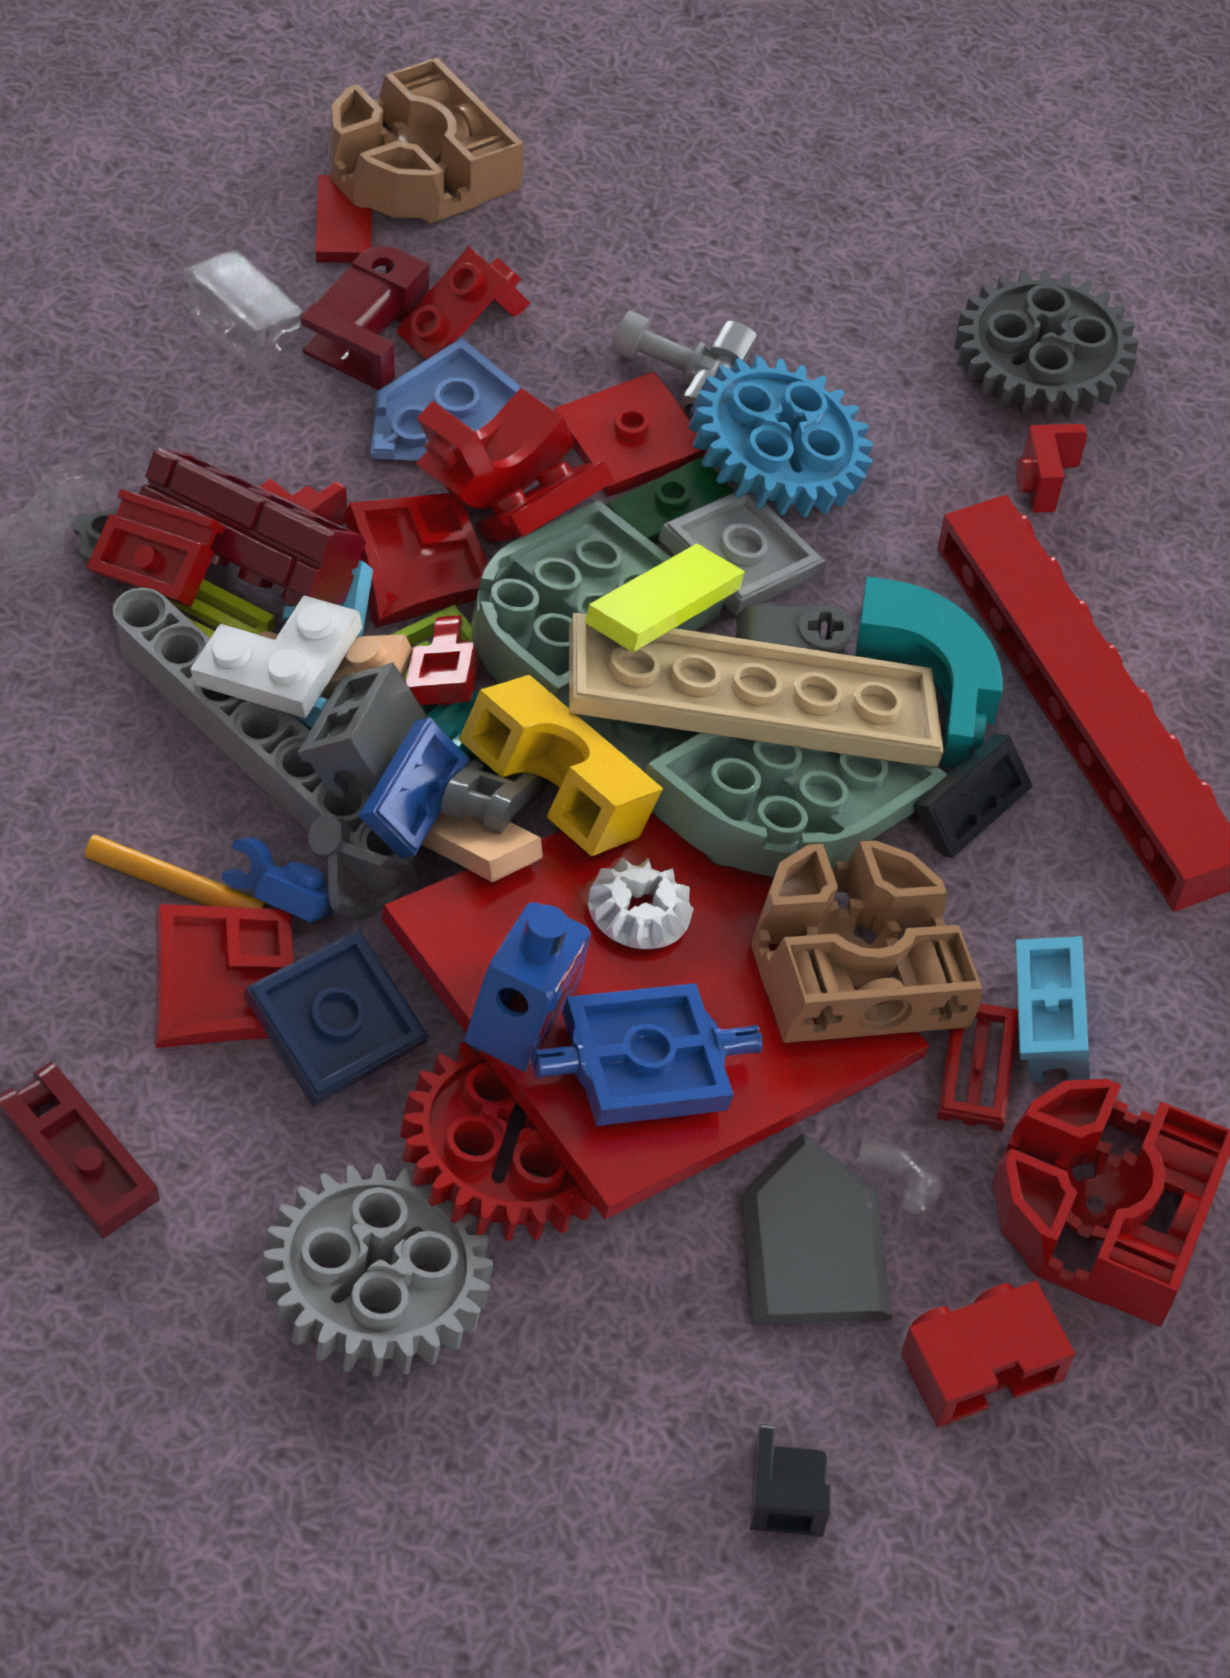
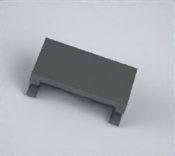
[298,662,427,798]

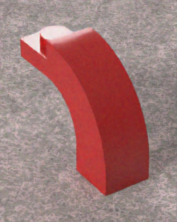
[416,388,575,509]

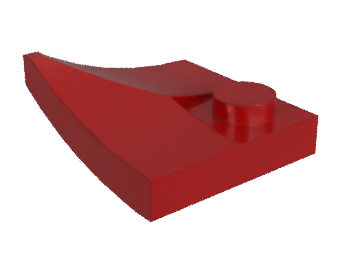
[344,493,488,628]
[154,904,294,1048]

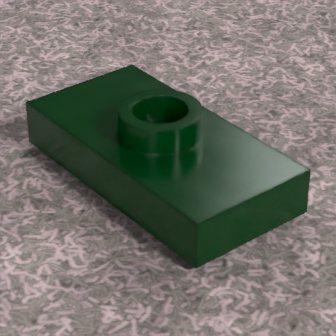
[607,457,735,545]

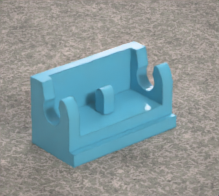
[1016,936,1090,1083]

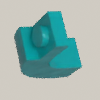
[855,576,1003,769]

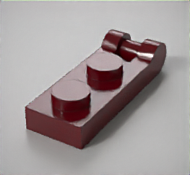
[0,1061,160,1239]

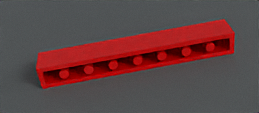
[937,494,1230,912]

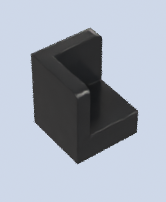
[750,1424,831,1537]

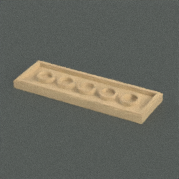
[569,613,943,768]

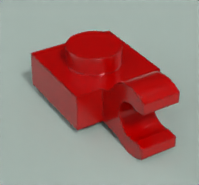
[406,615,479,705]

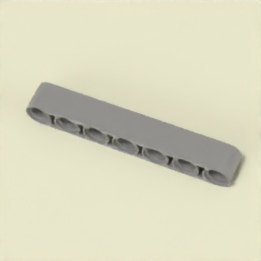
[113,587,416,893]

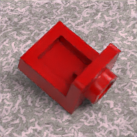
[1016,424,1088,512]

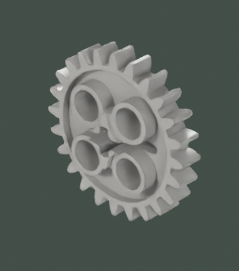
[261,1164,493,1376]

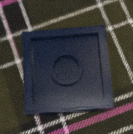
[243,929,429,1106]

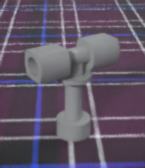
[611,310,757,420]

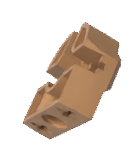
[328,57,523,224]
[751,840,982,1043]

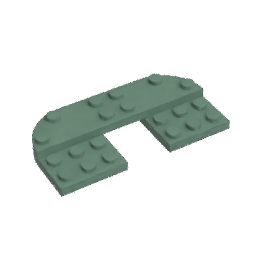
[471,500,947,877]

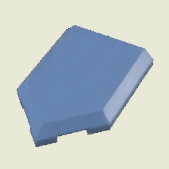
[370,337,525,461]

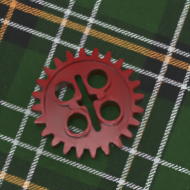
[400,1042,593,1241]

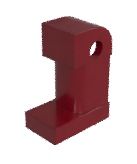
[300,246,429,390]

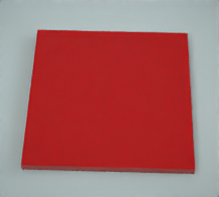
[381,813,930,1220]

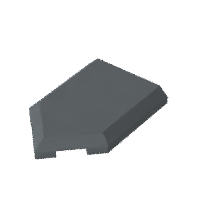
[741,1133,892,1325]

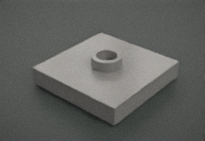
[658,492,825,616]

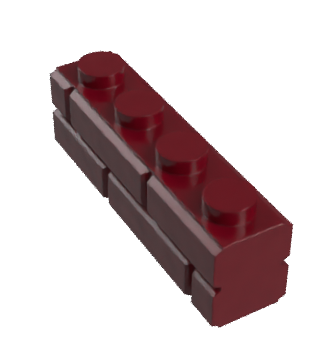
[139,448,366,606]

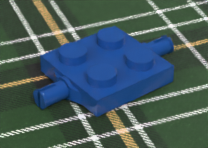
[531,983,762,1126]

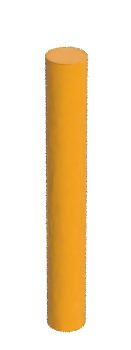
[85,834,269,909]

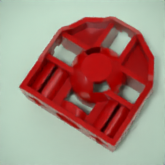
[992,1079,1230,1327]

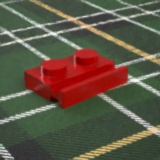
[475,460,615,543]
[86,489,225,608]

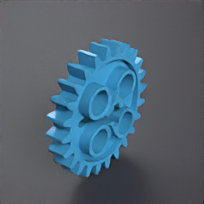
[688,356,874,517]

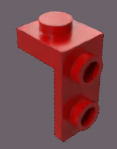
[397,246,531,360]

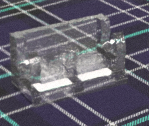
[181,250,305,373]

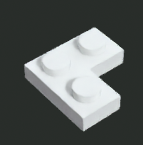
[190,595,363,718]

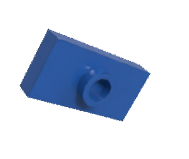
[358,717,470,858]

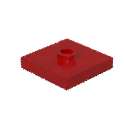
[554,371,707,497]

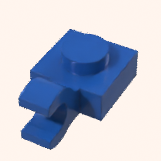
[221,837,334,922]

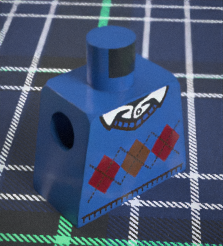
[464,902,591,1072]

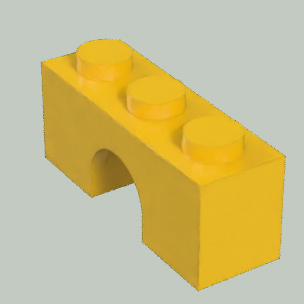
[459,675,663,856]

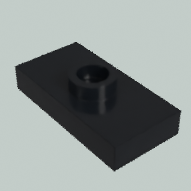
[913,734,1033,858]

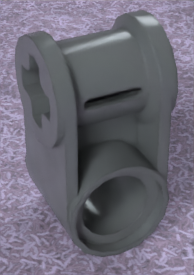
[736,603,853,655]

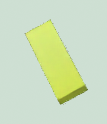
[585,544,745,652]

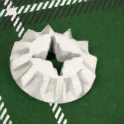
[588,858,694,949]

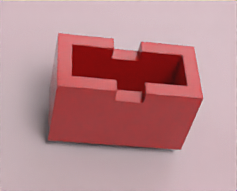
[901,1280,1075,1428]

